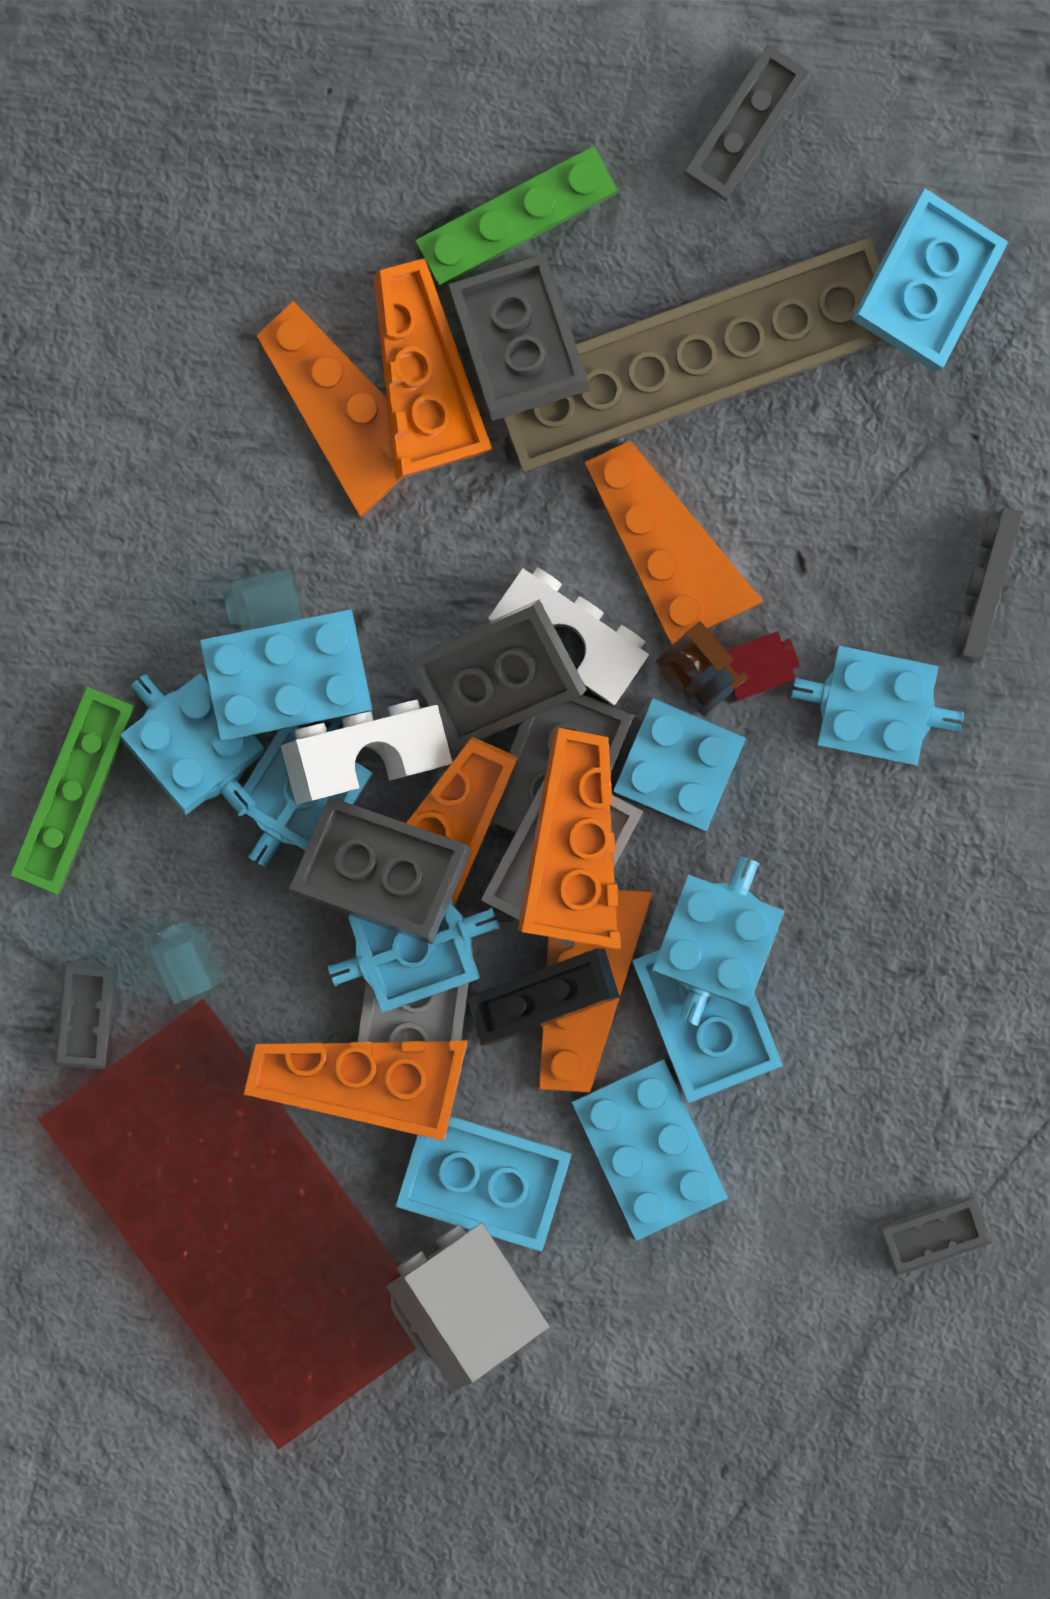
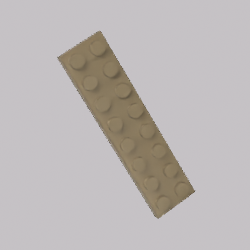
[503,237,886,474]

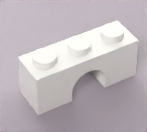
[488,567,649,707]
[281,700,452,805]

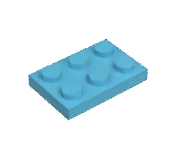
[851,188,1008,373]
[200,609,373,741]
[632,949,783,1103]
[572,1059,728,1241]
[396,1115,572,1252]

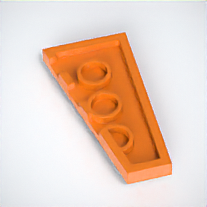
[257,301,403,518]
[518,728,621,950]
[539,890,653,1092]
[244,1040,468,1141]

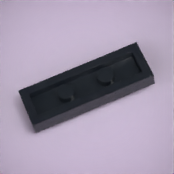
[467,949,620,1046]

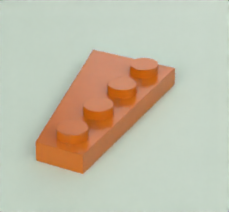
[373,258,492,480]
[584,440,764,646]
[406,737,519,906]

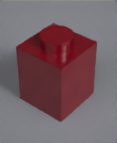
[726,631,800,703]

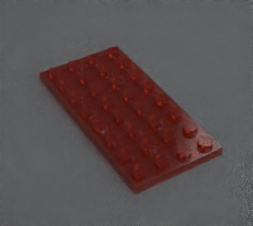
[38,998,417,1450]

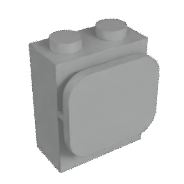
[386,1223,550,1390]

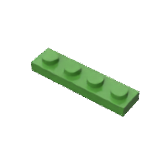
[415,146,618,288]
[10,687,136,895]

